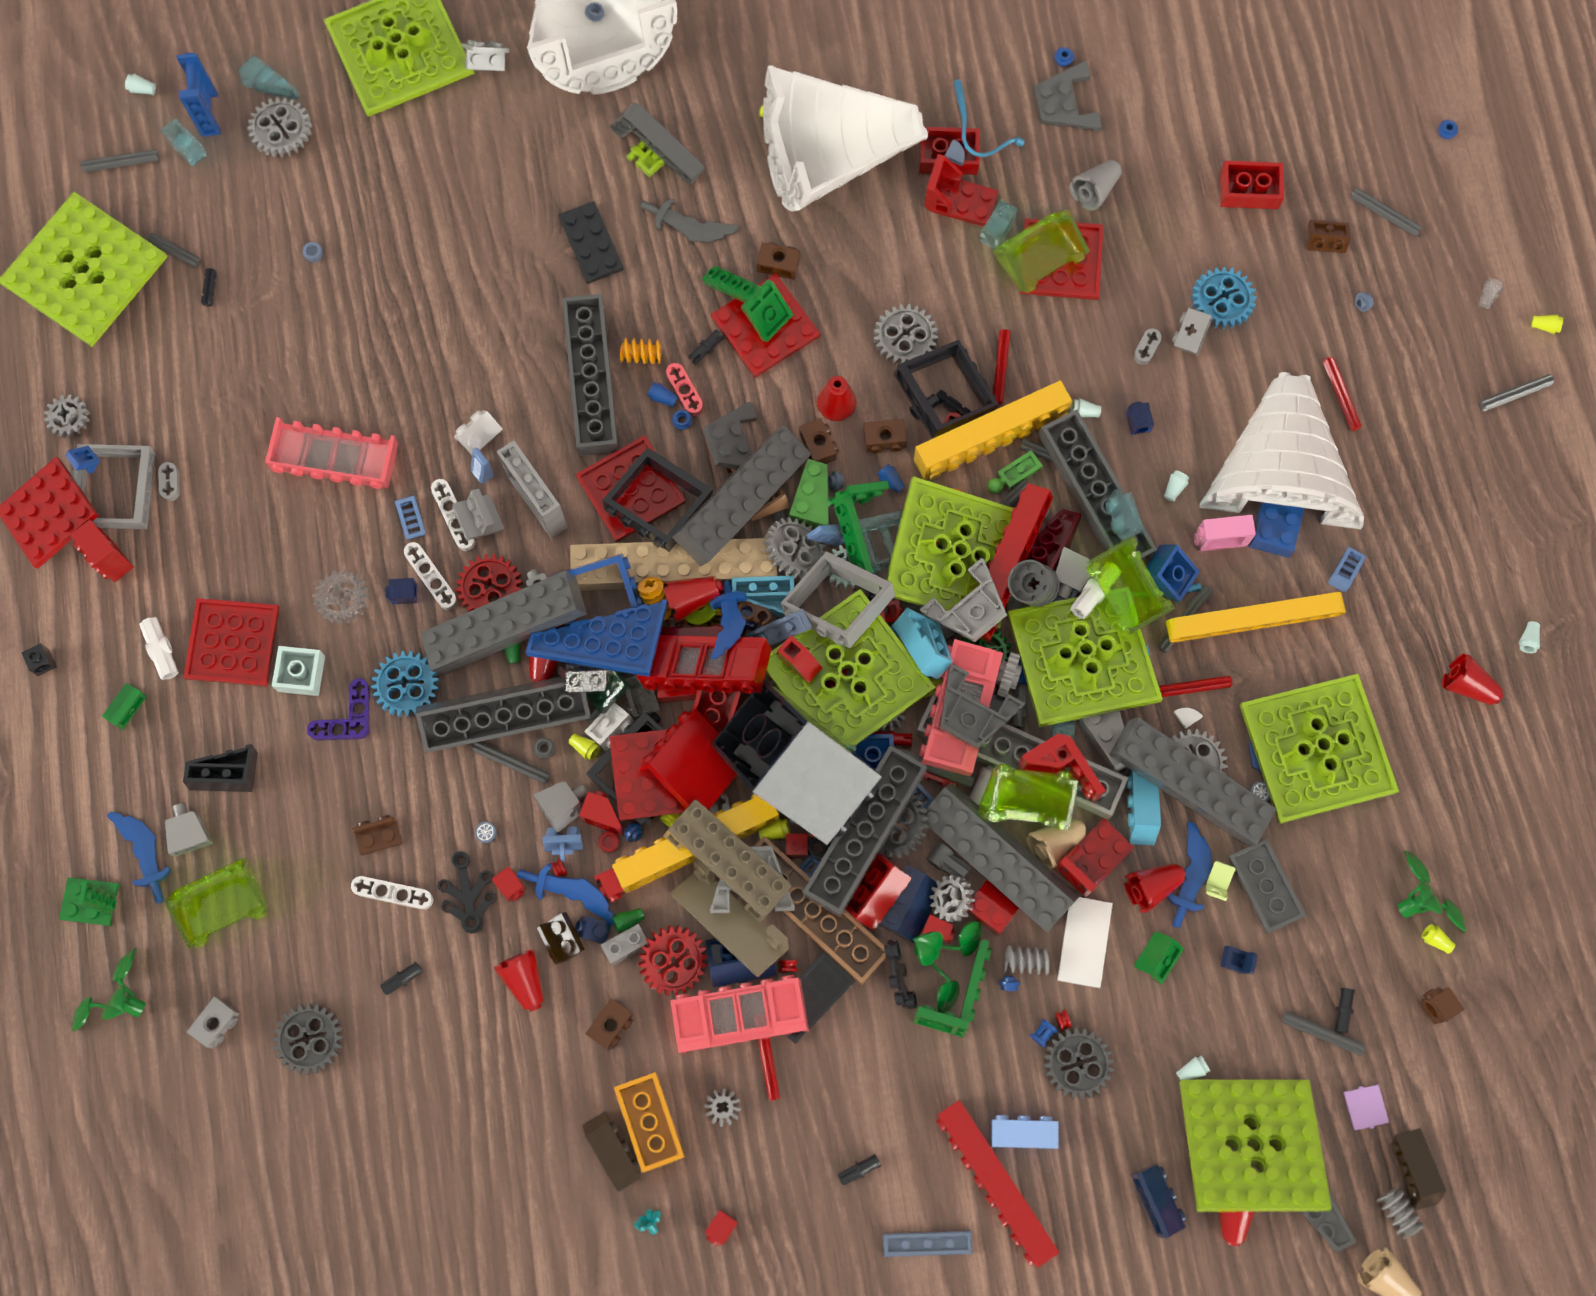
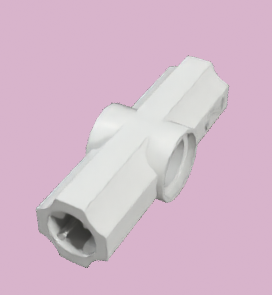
[1070,563,1120,619]
[139,617,179,680]

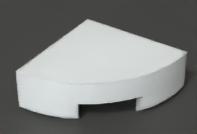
[1173,708,1203,730]

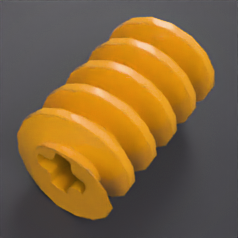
[620,338,662,365]
[637,577,672,620]

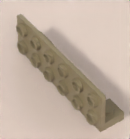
[663,800,791,922]
[671,858,789,977]

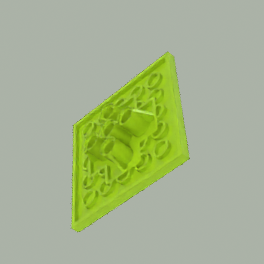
[324,0,474,117]
[0,192,168,347]
[886,476,1014,630]
[1007,587,1163,727]
[766,589,935,749]
[1239,674,1399,824]
[1180,1080,1332,1212]

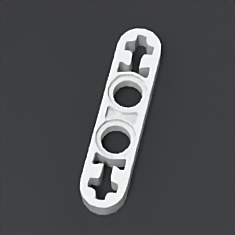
[431,479,475,551]
[404,542,457,610]
[351,876,433,910]

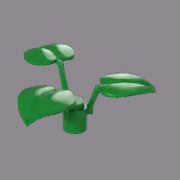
[1397,851,1467,933]
[914,921,981,1014]
[71,947,146,1032]

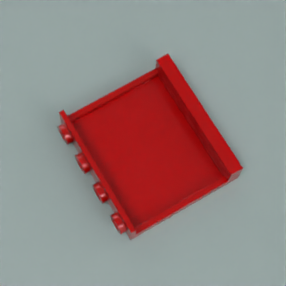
[639,708,737,810]

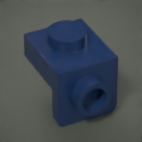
[575,916,611,944]
[1220,946,1258,974]

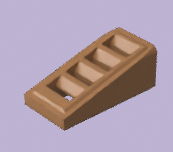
[750,487,789,521]

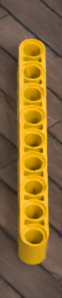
[1165,592,1346,643]

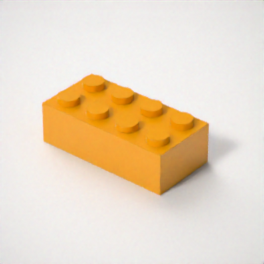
[614,1072,685,1173]

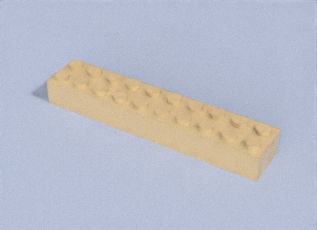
[570,538,777,591]

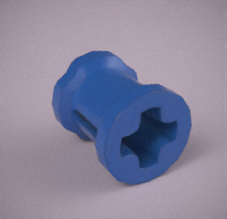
[1030,1019,1058,1048]

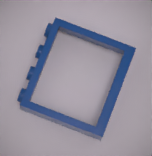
[550,553,643,626]

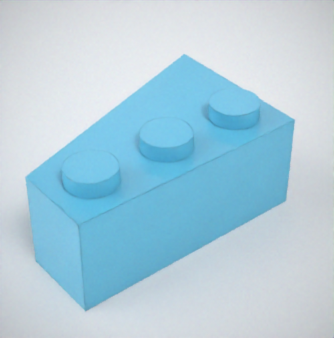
[732,576,794,618]

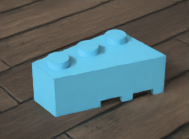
[893,608,953,679]
[1126,771,1161,845]

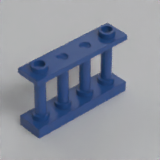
[177,53,221,137]

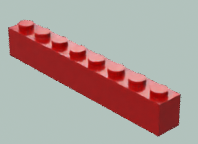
[979,483,1054,642]
[936,1100,1059,1268]

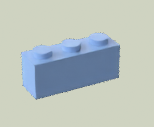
[990,1115,1058,1149]

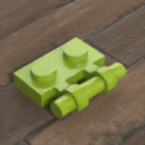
[626,141,665,178]

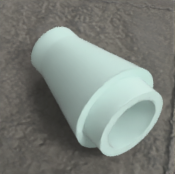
[125,74,156,95]
[1070,398,1101,418]
[1163,470,1189,502]
[1518,621,1540,653]
[1176,1056,1210,1080]

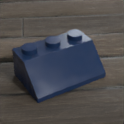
[878,865,938,944]
[705,938,777,987]
[1130,1164,1186,1239]

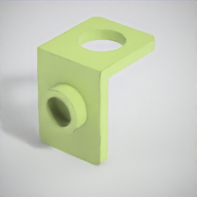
[1205,861,1235,901]

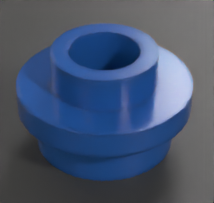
[1054,47,1074,67]
[1438,120,1458,139]
[672,410,692,430]
[624,822,644,842]
[999,976,1020,991]

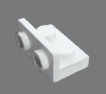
[584,702,635,752]

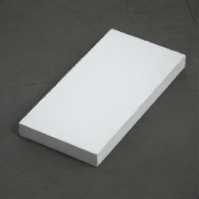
[1057,897,1113,988]

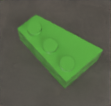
[789,459,829,529]

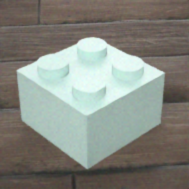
[272,646,325,696]

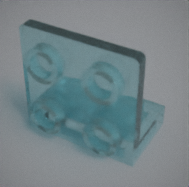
[1106,489,1144,539]

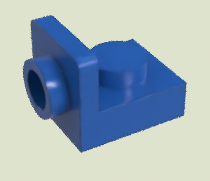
[65,446,100,474]

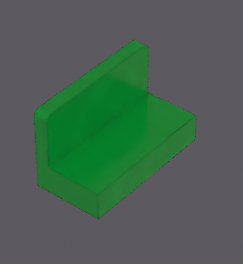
[102,683,147,730]
[1134,931,1184,984]

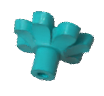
[634,1209,661,1235]

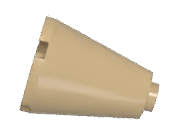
[1026,818,1086,870]
[1358,1248,1422,1296]

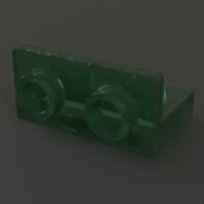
[587,669,629,714]

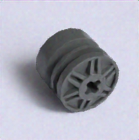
[1008,560,1060,607]

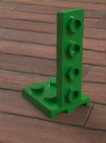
[702,266,793,342]
[826,481,889,574]
[59,877,120,927]
[913,940,992,1038]

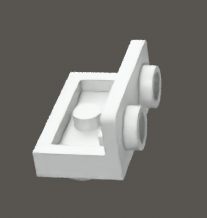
[454,410,503,455]

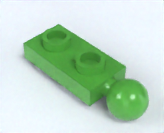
[987,450,1043,494]

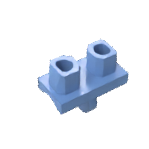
[543,826,583,861]

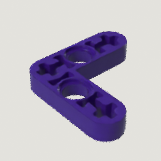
[307,678,370,741]

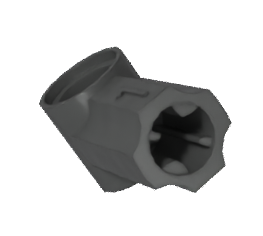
[926,842,971,878]

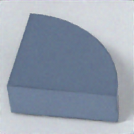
[945,139,965,166]

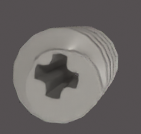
[1003,945,1049,975]
[1376,1187,1424,1239]

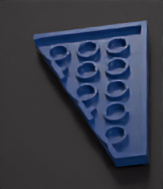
[526,600,668,677]

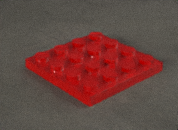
[1019,218,1103,300]
[711,273,821,378]
[575,435,686,543]
[0,457,99,569]
[183,598,280,687]
[609,729,686,821]

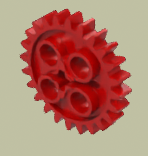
[456,554,523,612]
[638,925,708,996]

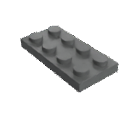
[1228,839,1306,934]

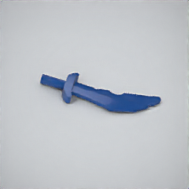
[710,580,748,660]
[107,812,172,904]
[1167,822,1212,929]
[517,863,614,925]

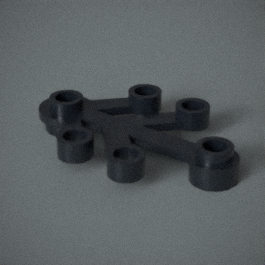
[437,851,497,934]
[884,939,917,1009]

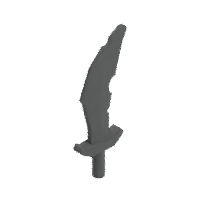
[640,199,738,243]

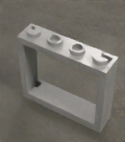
[496,440,568,539]
[71,444,156,529]
[781,551,895,648]

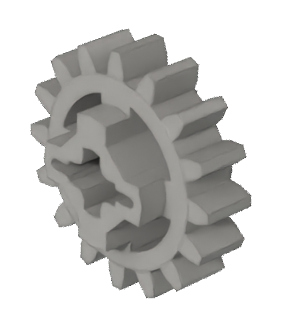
[44,395,90,439]
[996,652,1022,698]
[930,875,975,922]

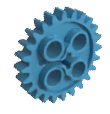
[1191,266,1257,330]
[371,651,440,718]

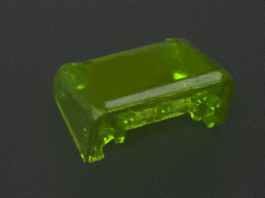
[992,209,1090,293]
[1086,536,1174,634]
[978,764,1078,830]
[165,858,269,949]

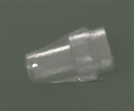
[1478,278,1503,309]

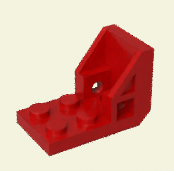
[924,154,999,228]
[1018,733,1106,802]
[1055,818,1135,898]

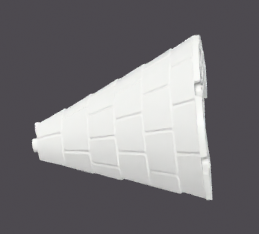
[527,0,677,94]
[763,66,928,211]
[1199,372,1364,529]

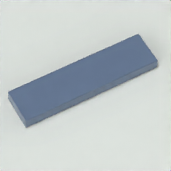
[745,609,812,646]
[883,1231,973,1257]

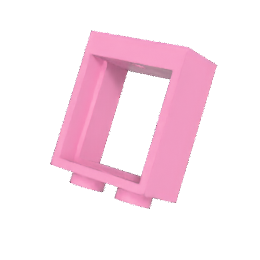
[1194,515,1256,552]

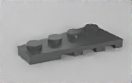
[1301,1192,1357,1252]

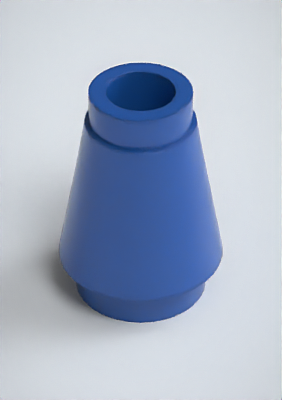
[647,382,678,407]
[877,463,906,494]

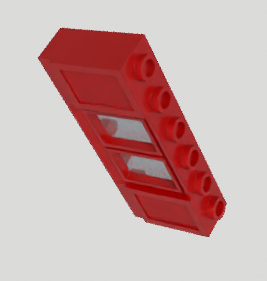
[637,635,772,694]

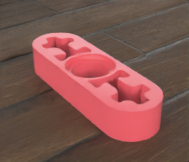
[666,363,703,416]

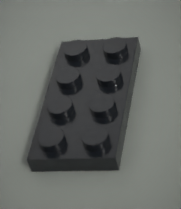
[558,201,624,284]
[764,951,855,1044]

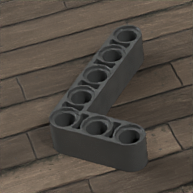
[610,103,704,184]

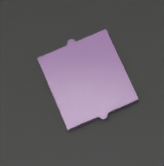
[1343,1085,1389,1130]

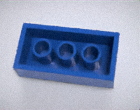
[1249,502,1304,558]

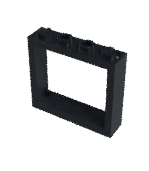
[894,340,999,439]
[602,447,713,552]
[586,712,664,826]

